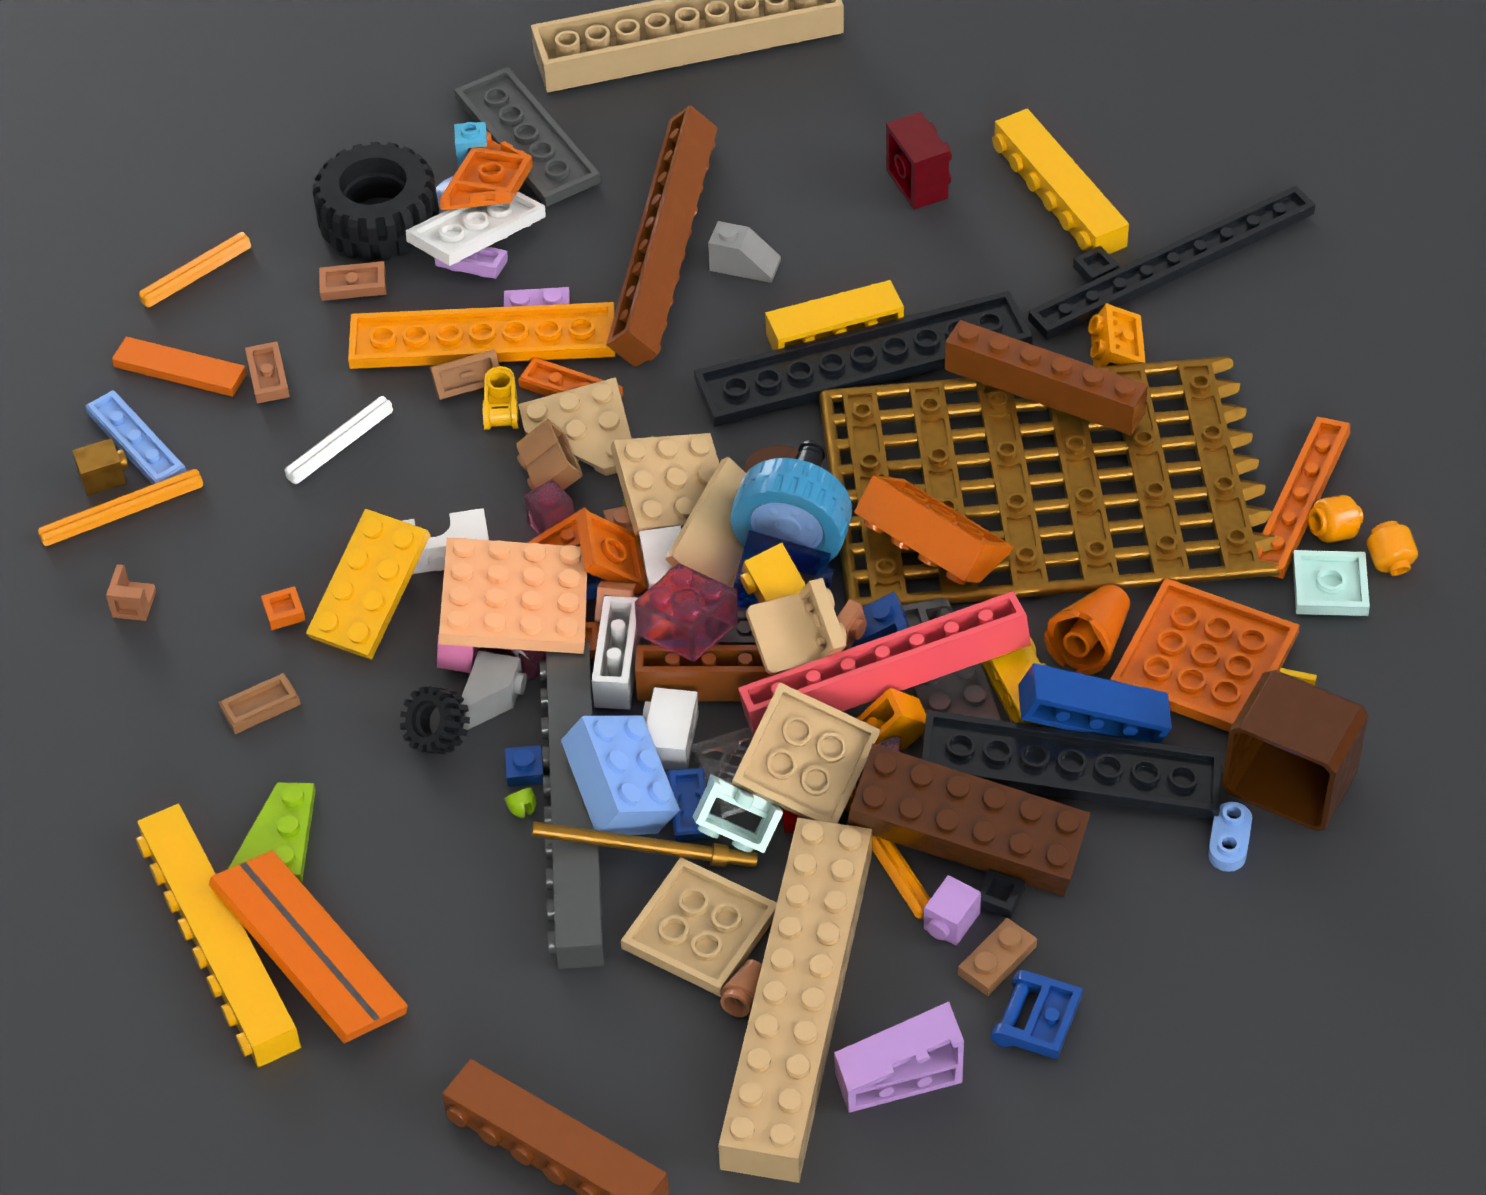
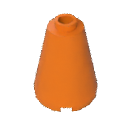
[1044,584,1130,675]

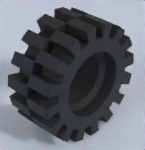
[400,686,470,754]

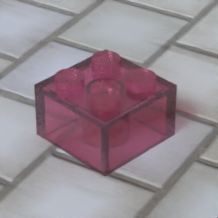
[634,563,738,662]

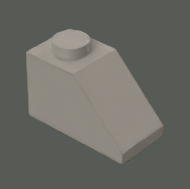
[708,221,781,283]
[461,651,527,730]

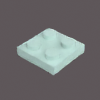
[1292,550,1370,616]

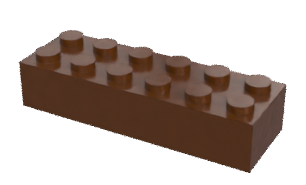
[847,743,1091,897]

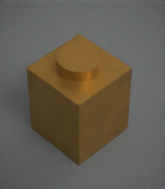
[72,438,129,496]

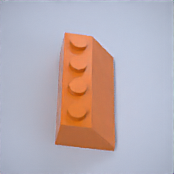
[854,475,1014,585]

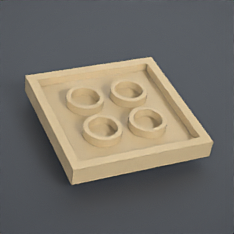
[610,433,719,536]
[731,682,881,824]
[621,857,777,997]

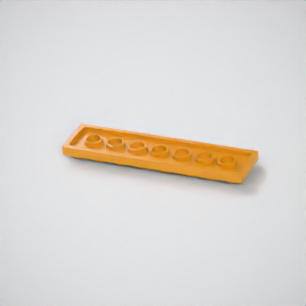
[348,302,615,369]

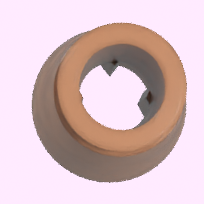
[720,960,762,1017]

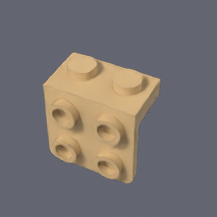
[746,578,847,675]

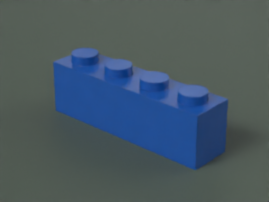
[1018,663,1172,743]

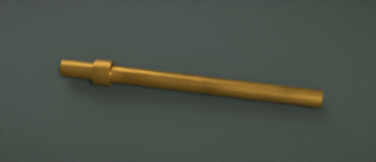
[531,821,758,868]

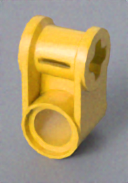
[483,366,519,430]

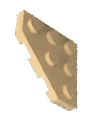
[518,377,632,476]

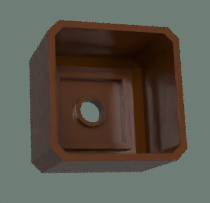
[1222,670,1368,831]

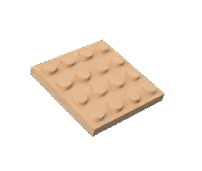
[438,538,587,654]

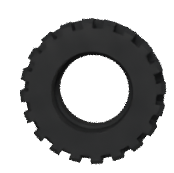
[312,142,439,261]

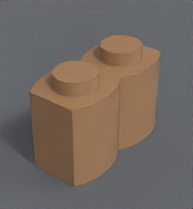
[516,419,583,500]

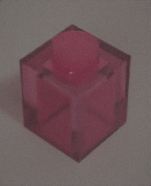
[524,479,574,535]

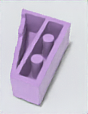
[834,1002,964,1113]

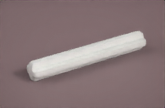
[284,396,393,484]

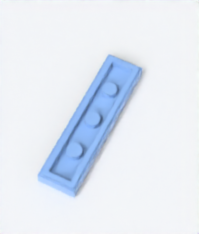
[85,390,186,484]

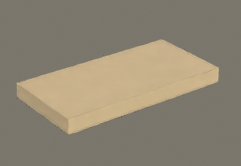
[665,456,749,605]

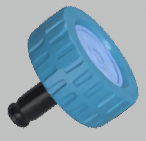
[730,440,852,570]

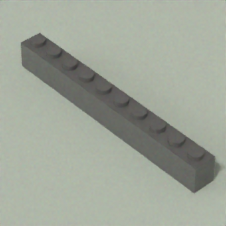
[539,642,604,969]

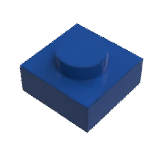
[505,745,544,787]

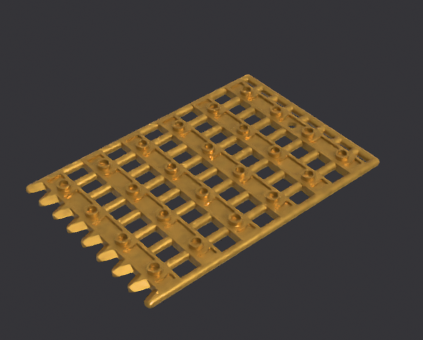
[819,356,1280,607]

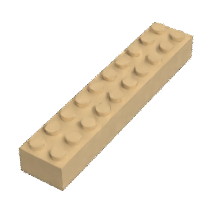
[530,0,844,93]
[718,818,872,1183]

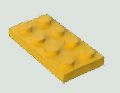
[306,509,430,660]

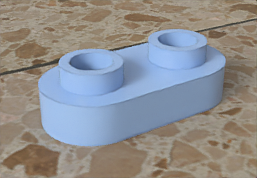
[1208,802,1252,872]

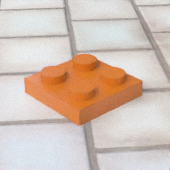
[576,510,647,595]

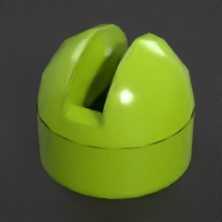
[504,787,537,818]

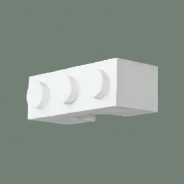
[403,508,489,574]

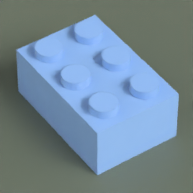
[561,715,680,835]

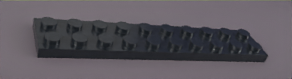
[694,291,1033,427]

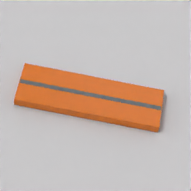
[209,850,408,1044]

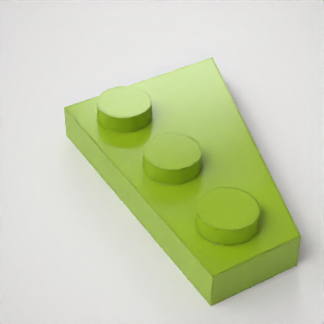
[228,782,316,883]

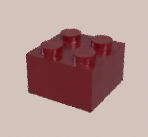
[886,112,952,210]

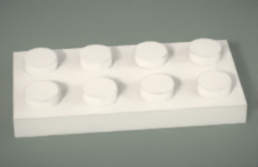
[406,191,546,266]

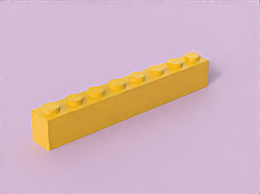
[135,803,301,1068]

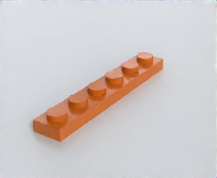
[1257,416,1351,579]

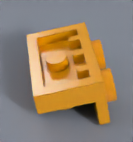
[1088,303,1146,367]

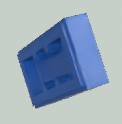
[667,767,712,842]

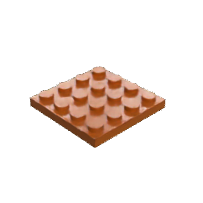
[1110,578,1300,732]

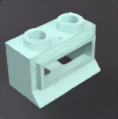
[692,774,783,853]

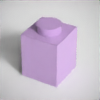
[924,875,981,946]

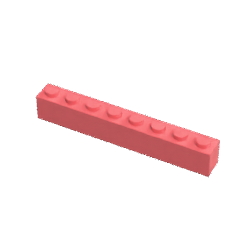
[738,591,1031,736]

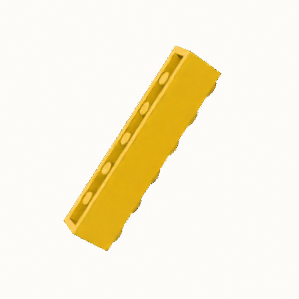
[992,108,1129,254]

